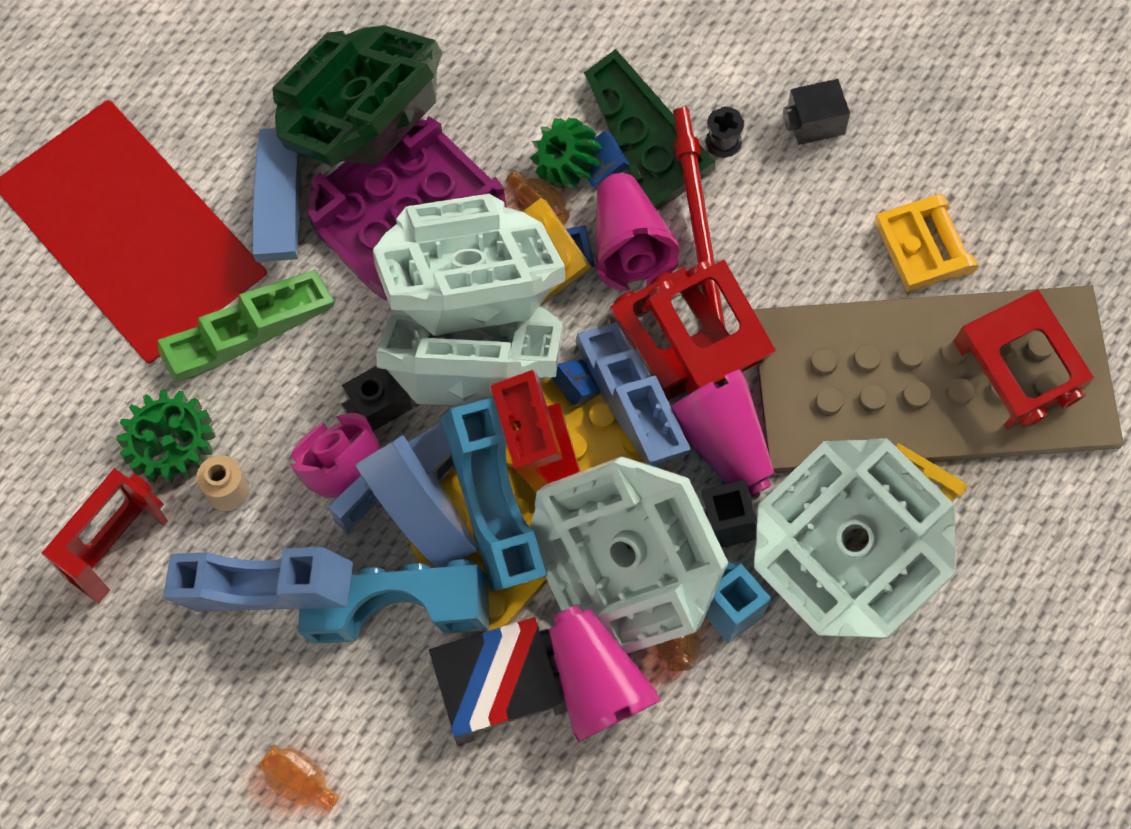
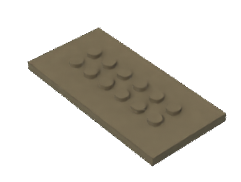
[753,285,1124,473]

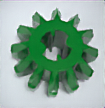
[530,117,603,188]

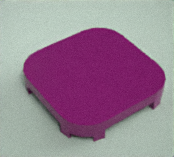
[307,116,507,301]

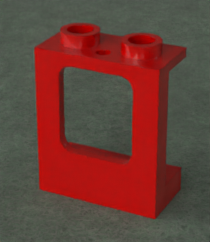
[641,259,776,394]
[610,267,730,401]
[953,289,1094,430]
[490,370,581,492]
[41,468,168,604]

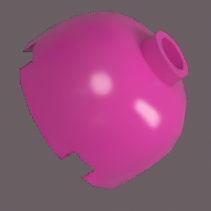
[290,413,381,498]

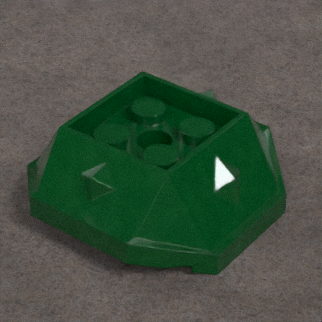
[272,25,443,167]

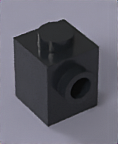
[783,79,850,145]
[341,366,413,430]
[701,480,757,548]

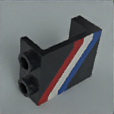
[429,617,565,746]

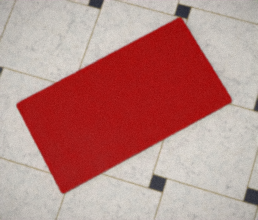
[0,100,268,364]

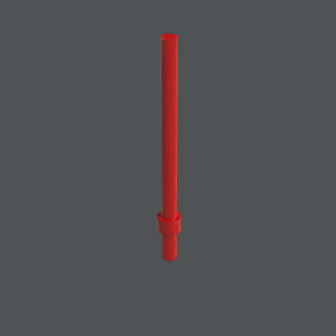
[673,107,726,328]

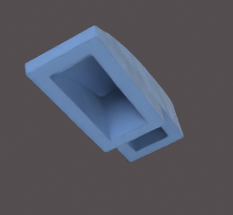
[355,435,479,568]

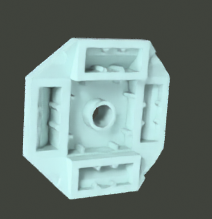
[373,194,565,336]
[376,306,562,406]
[754,438,956,639]
[530,456,728,654]

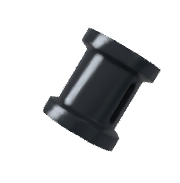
[705,106,744,158]

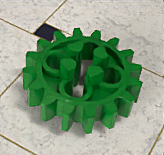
[117,389,216,485]

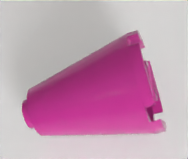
[596,173,680,291]
[671,370,775,497]
[549,605,661,742]

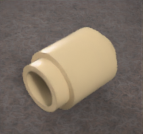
[196,455,249,511]

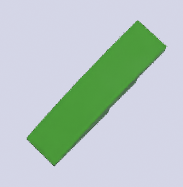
[157,269,335,383]

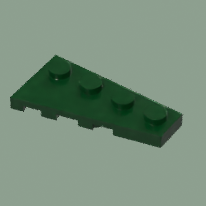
[584,49,716,211]

